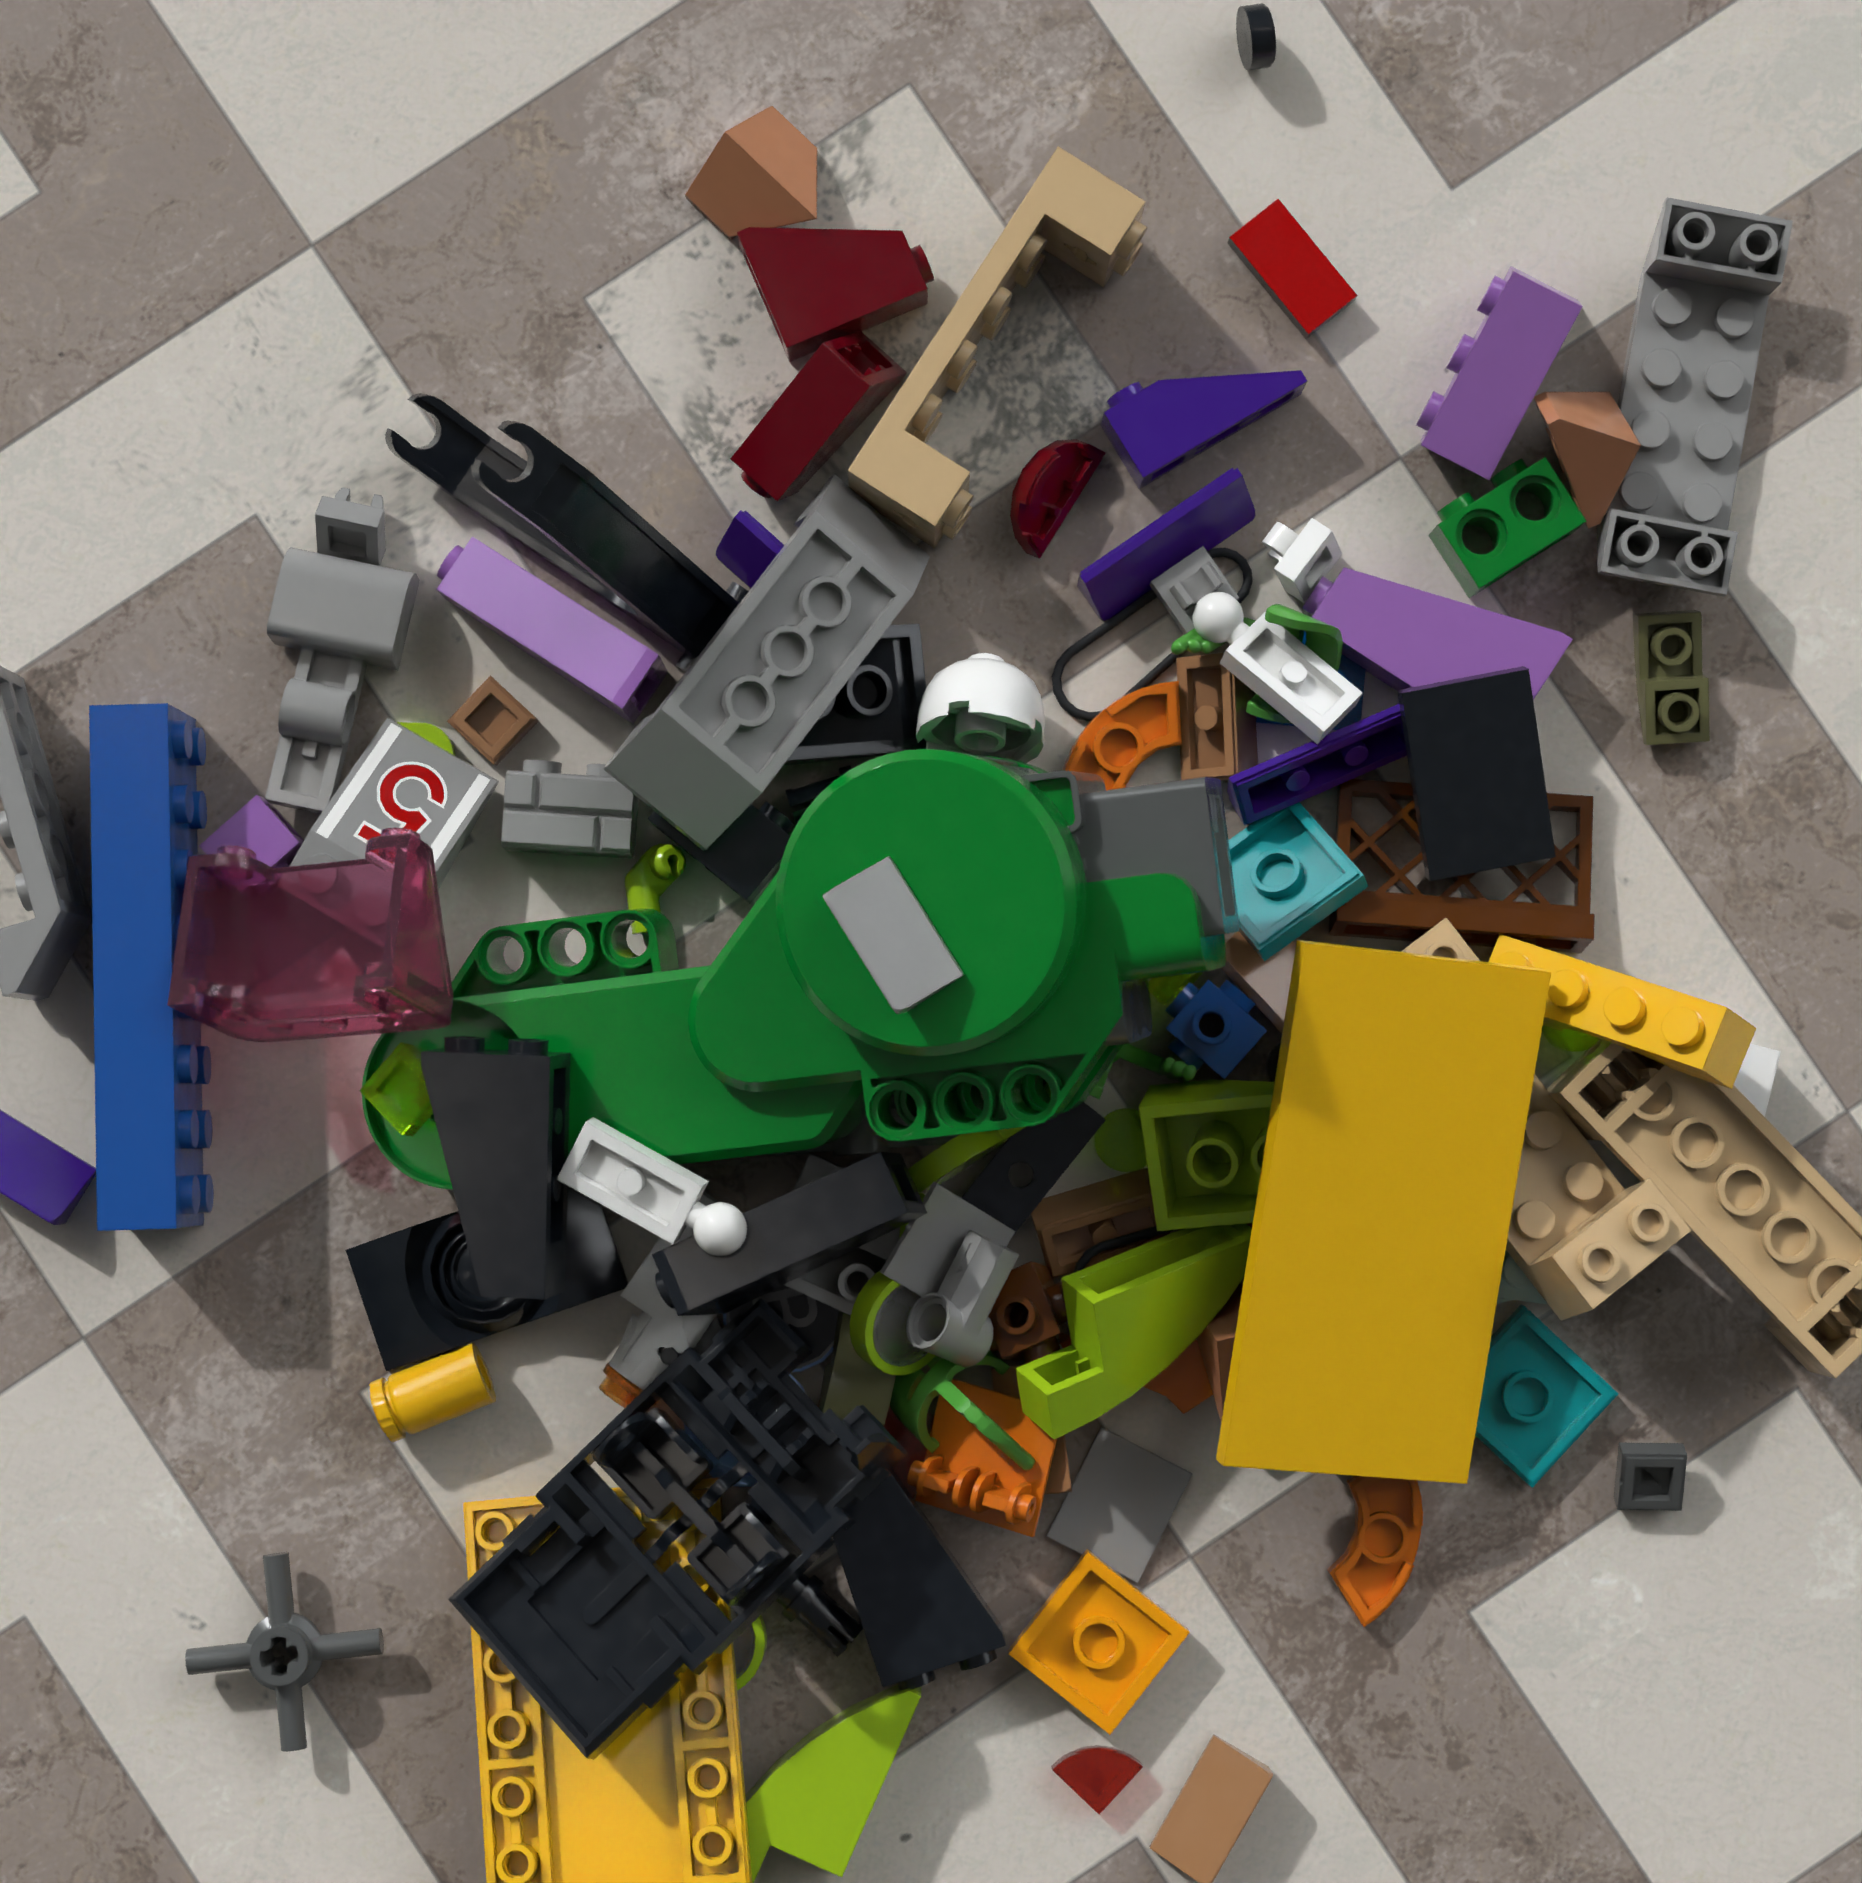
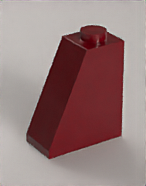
[737,227,934,362]
[730,331,907,502]

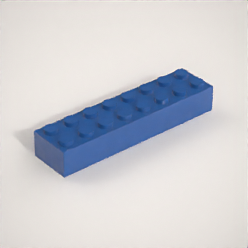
[89,703,214,1231]

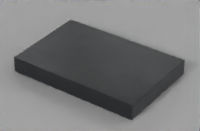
[1397,666,1556,881]

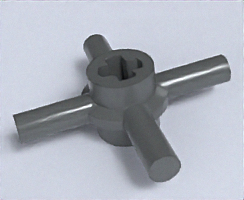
[185,1552,384,1752]

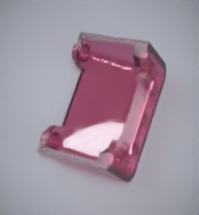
[168,828,453,1042]

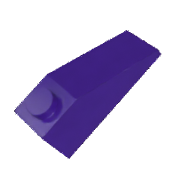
[1101,370,1308,489]

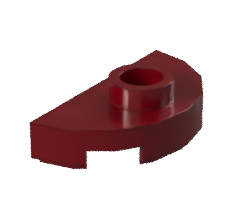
[1010,439,1106,559]

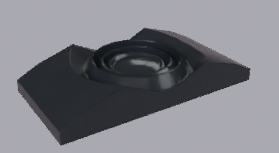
[346,1186,628,1371]

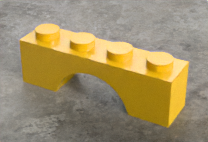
[1489,934,1756,1089]

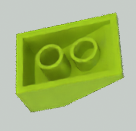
[1139,1079,1275,1231]

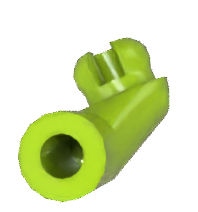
[624,844,686,935]

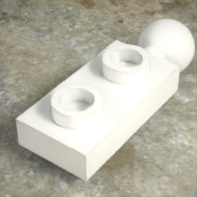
[1192,592,1363,744]
[557,1117,747,1256]

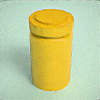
[369,1343,496,1442]

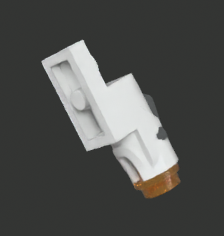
[599,1191,722,1408]

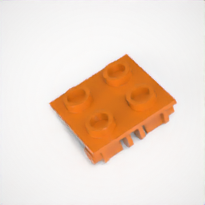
[907,1379,1057,1537]

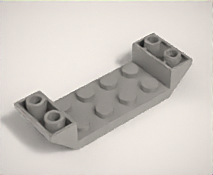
[1596,197,1793,597]
[603,474,930,851]
[0,665,92,1001]

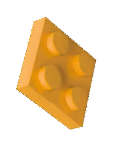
[1008,1549,1190,1735]

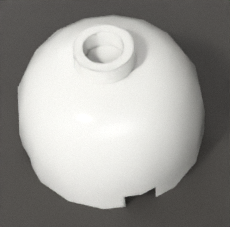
[916,653,1045,763]

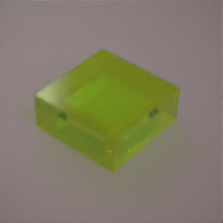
[359,1042,433,1137]

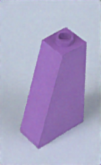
[436,537,668,724]
[1302,567,1573,700]

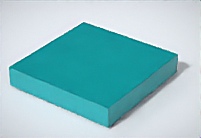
[1229,802,1369,962]
[1475,1305,1619,1488]

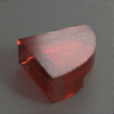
[1051,1745,1143,1814]

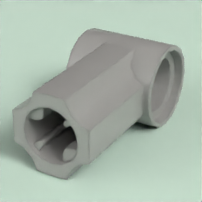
[906,1230,1019,1368]

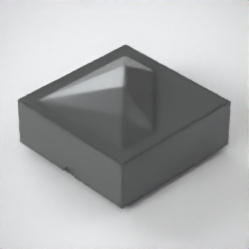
[1614,1442,1687,1511]

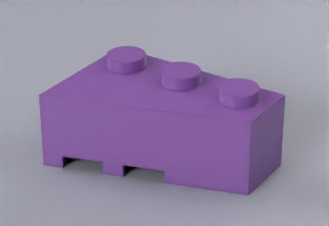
[1416,266,1583,480]

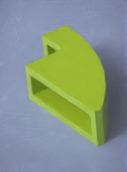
[1015,1224,1252,1440]
[745,1685,921,1883]

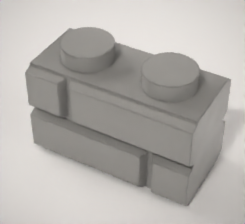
[501,760,639,859]

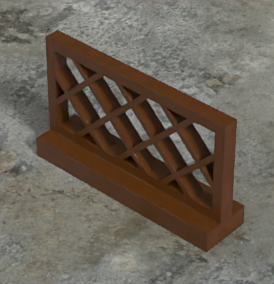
[1328,779,1595,953]

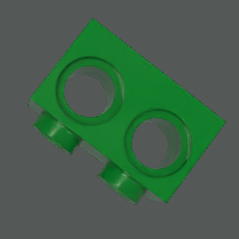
[1428,457,1587,598]

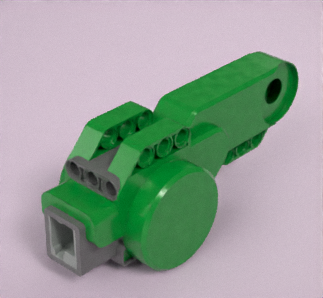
[362,749,1239,1189]

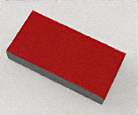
[1227,199,1358,339]

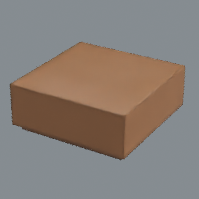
[447,675,539,767]

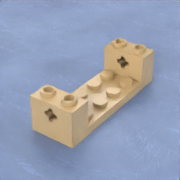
[847,146,1147,548]
[1401,918,1691,1321]
[1547,1038,1862,1379]

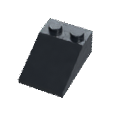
[783,623,927,766]

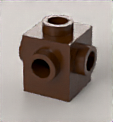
[988,1261,1071,1364]

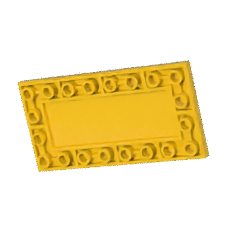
[1216,940,1551,1484]
[463,1478,752,1883]

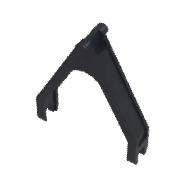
[385,393,749,673]

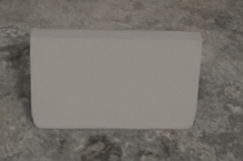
[823,856,965,1014]

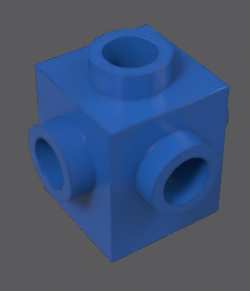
[1165,979,1267,1079]

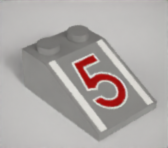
[279,718,499,950]

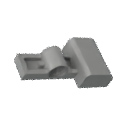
[265,547,420,814]

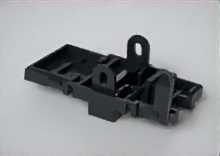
[448,1298,909,1760]

